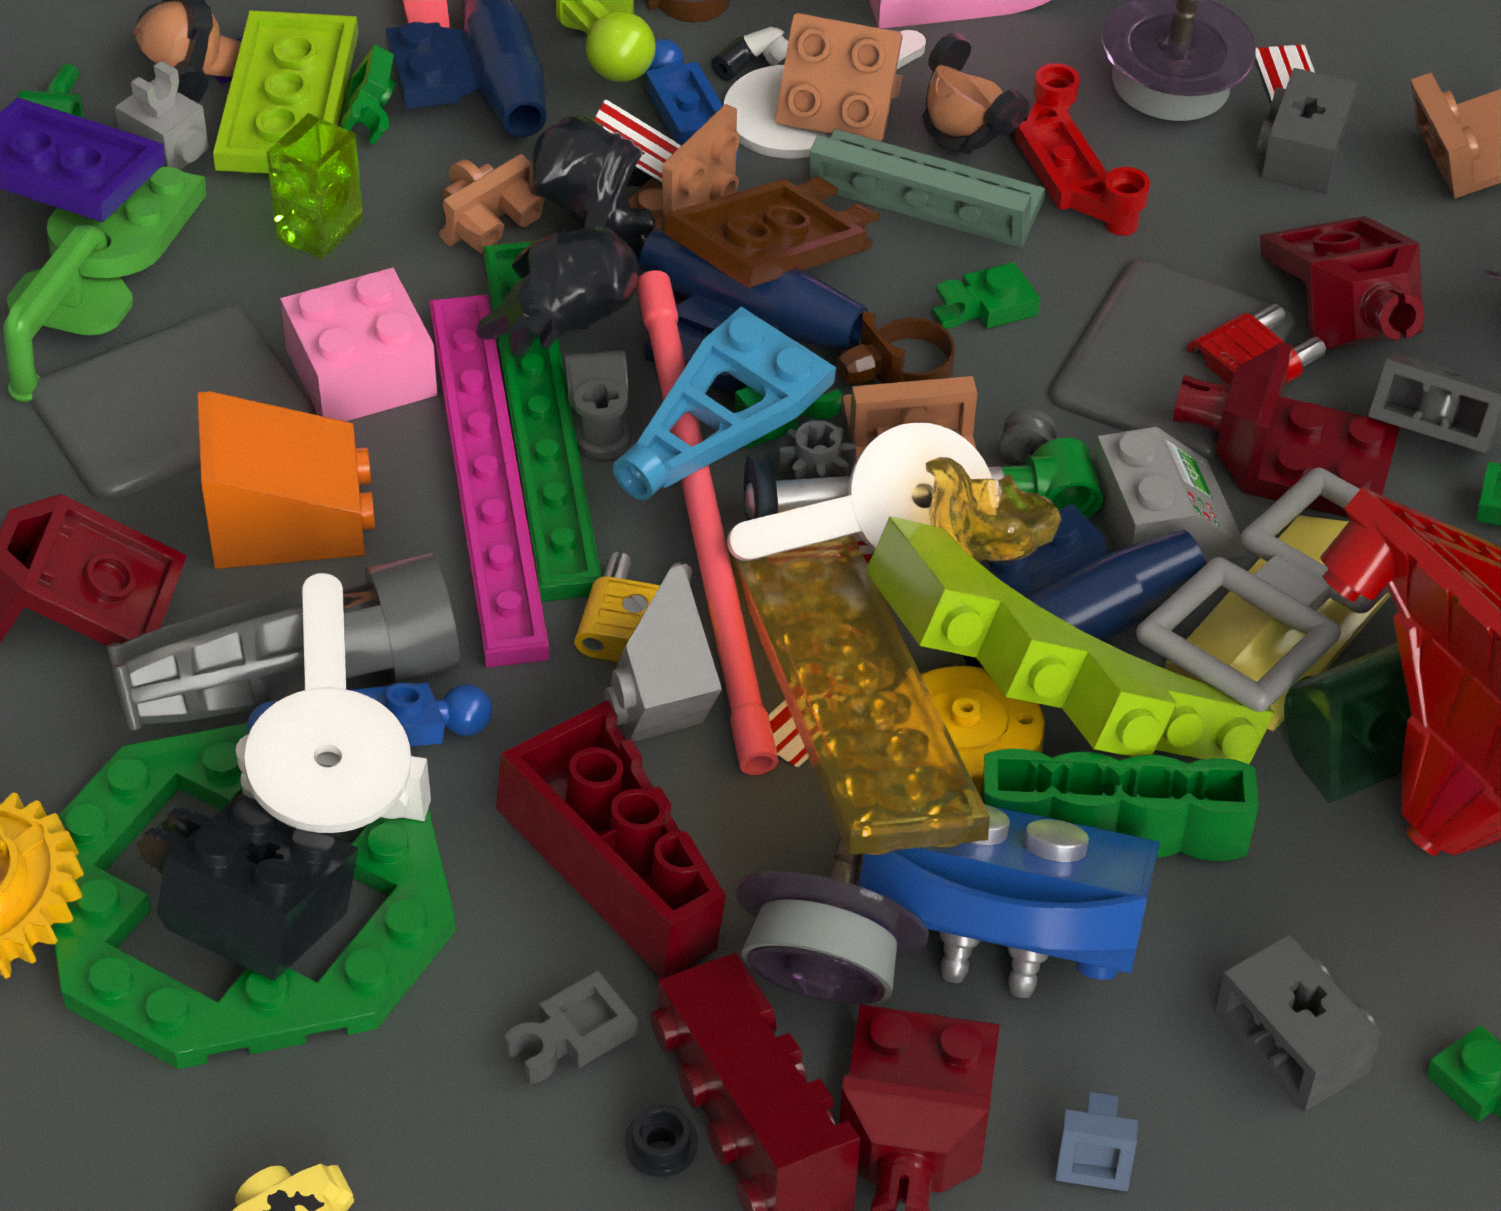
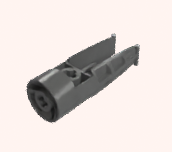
[107,553,460,730]

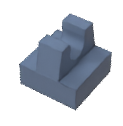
[1055,1091,1139,1192]

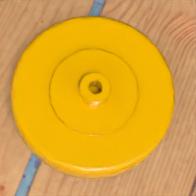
[886,666,1045,797]

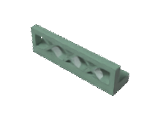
[809,129,1045,248]

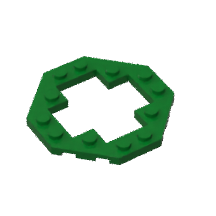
[52,723,456,1069]

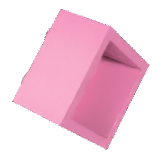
[280,267,437,422]

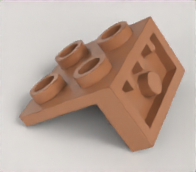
[1410,72,1501,199]
[628,104,740,233]

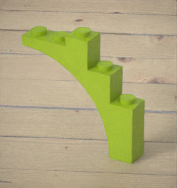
[866,516,1275,764]

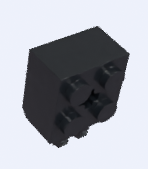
[136,793,359,981]

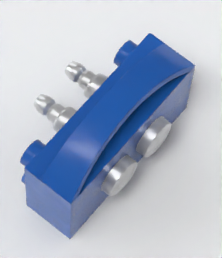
[855,784,1160,998]

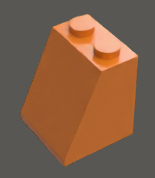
[197,391,376,569]

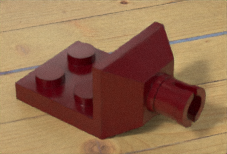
[1260,216,1425,351]
[1173,343,1400,518]
[0,494,187,646]
[839,1004,1000,1211]

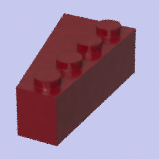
[496,700,726,979]
[650,952,860,1211]

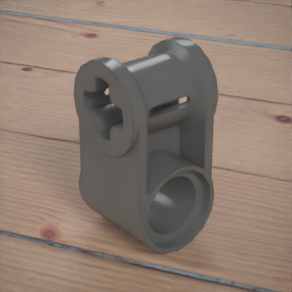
[564,350,630,460]

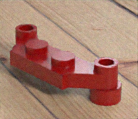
[1014,63,1150,236]

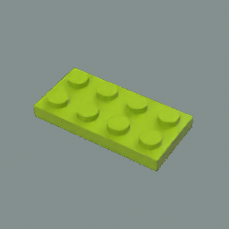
[213,10,358,177]

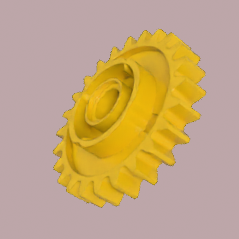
[0,792,84,979]

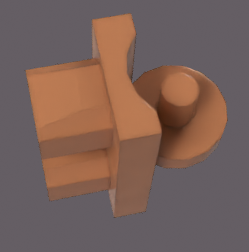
[439,153,544,254]

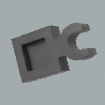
[504,970,638,1084]

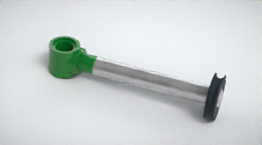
[744,437,1103,521]

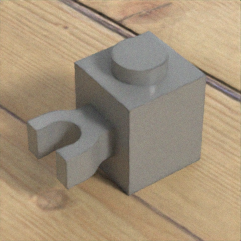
[115,61,209,170]

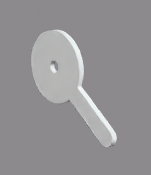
[724,30,926,159]
[727,423,995,561]
[244,573,411,833]

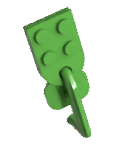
[3,167,206,402]

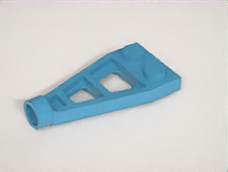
[613,307,836,500]

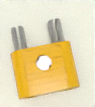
[574,552,692,662]

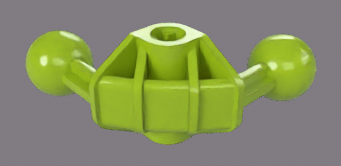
[556,0,656,82]

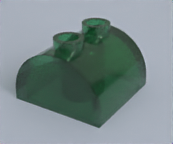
[1284,642,1412,803]

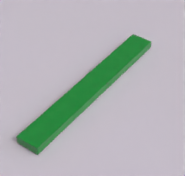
[483,241,602,602]

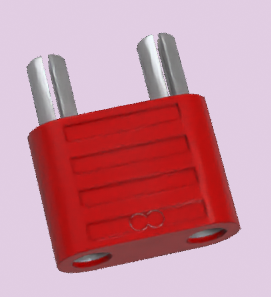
[1187,304,1326,385]

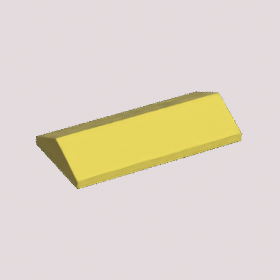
[1165,515,1391,732]

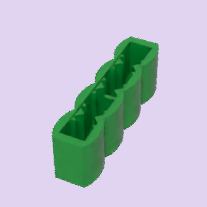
[979,749,1259,861]

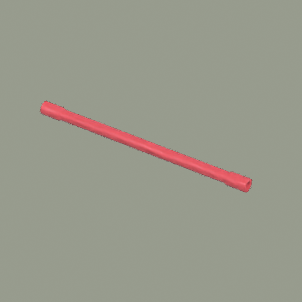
[636,270,779,775]

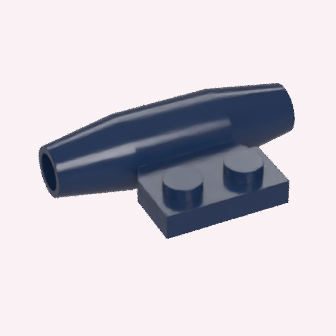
[386,0,547,137]
[639,229,868,394]
[963,504,1206,668]

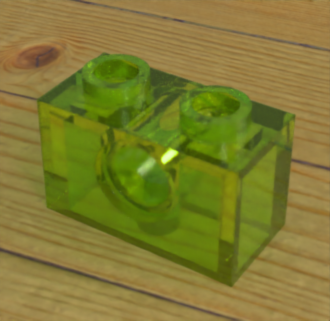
[266,113,363,260]

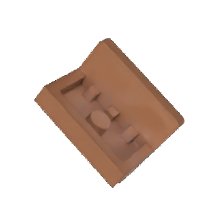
[775,13,903,141]
[842,376,977,462]

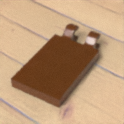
[664,177,880,288]

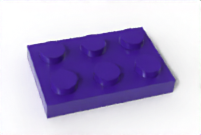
[0,97,165,222]

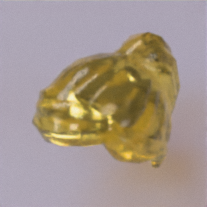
[925,457,1062,563]

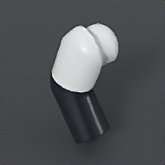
[711,27,789,81]

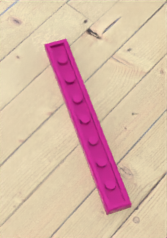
[429,295,549,668]

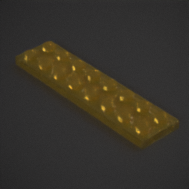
[730,535,990,855]

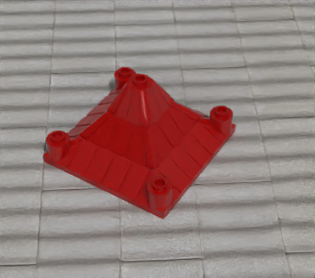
[1320,487,1501,856]

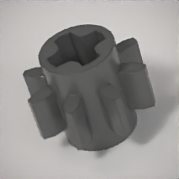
[779,420,856,480]

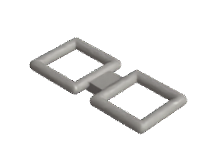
[1136,468,1388,712]

